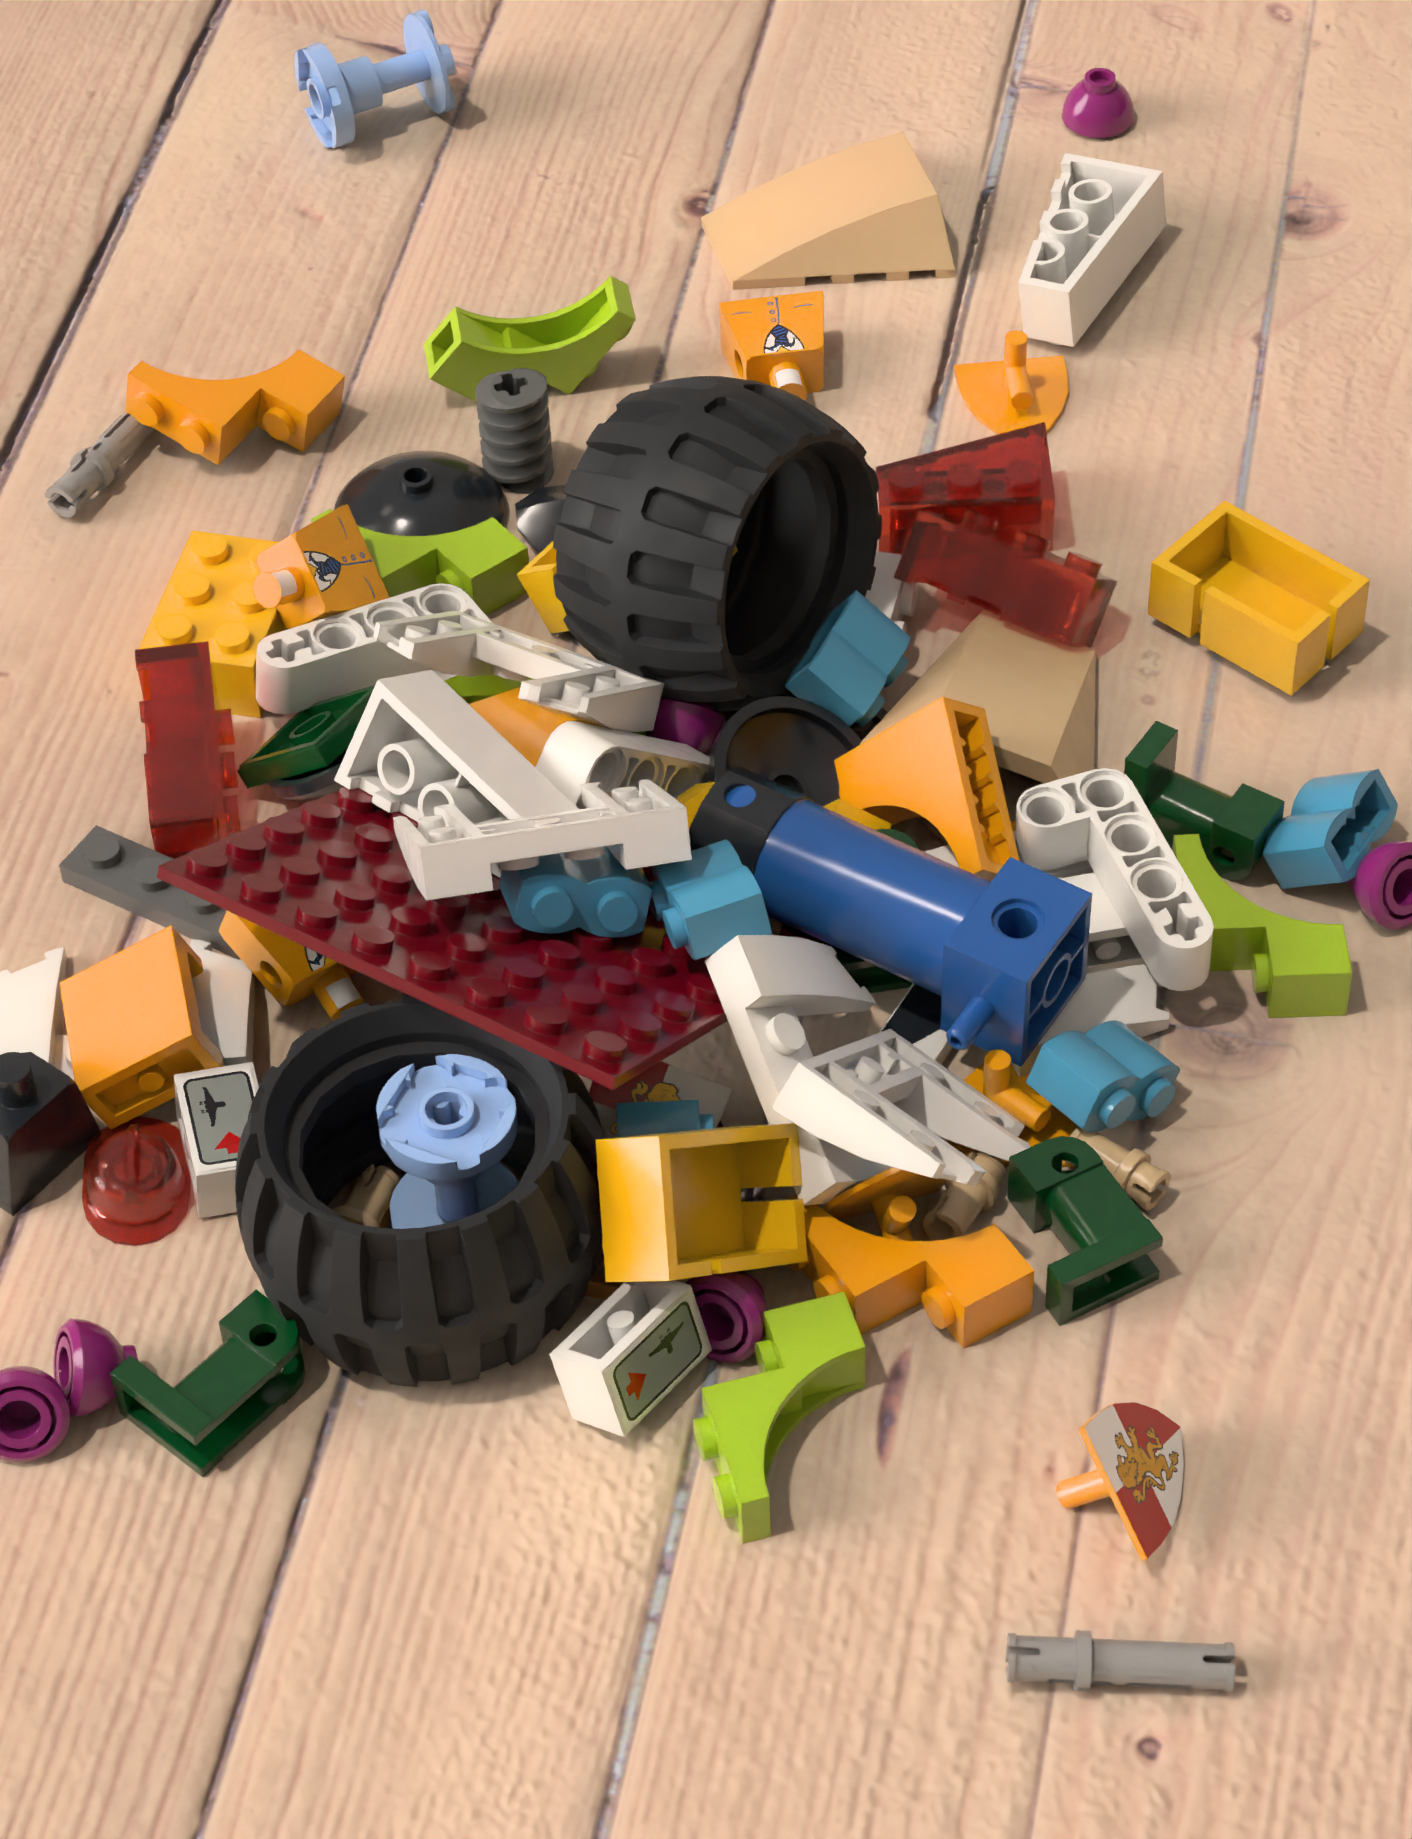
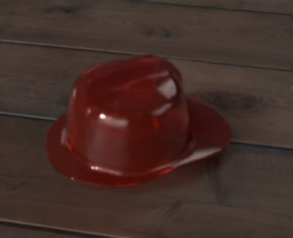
[82,1117,191,1246]

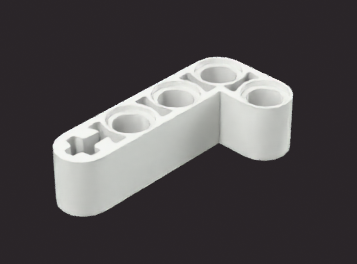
[256,583,492,714]
[535,721,710,809]
[1015,768,1214,991]

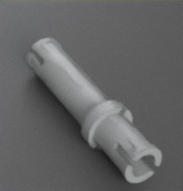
[45,412,155,518]
[1006,1630,1235,1692]

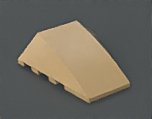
[701,132,955,290]
[860,609,1096,783]

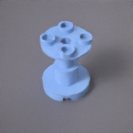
[294,9,456,148]
[376,1054,519,1229]

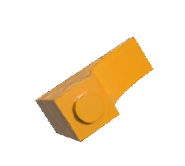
[834,696,1019,882]

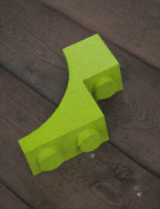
[424,276,636,402]
[311,509,529,616]
[1172,834,1352,1019]
[693,1292,866,1544]

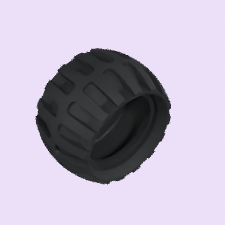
[553,376,882,711]
[235,995,605,1387]

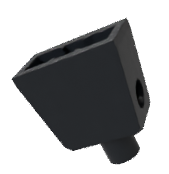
[0,1052,102,1216]

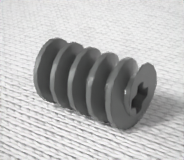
[475,368,554,494]

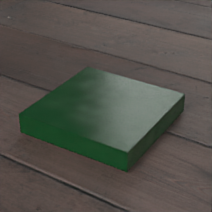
[237,685,375,788]

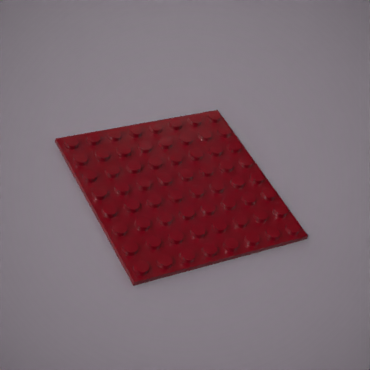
[157,787,831,1090]

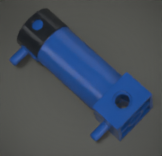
[689,766,1092,1067]

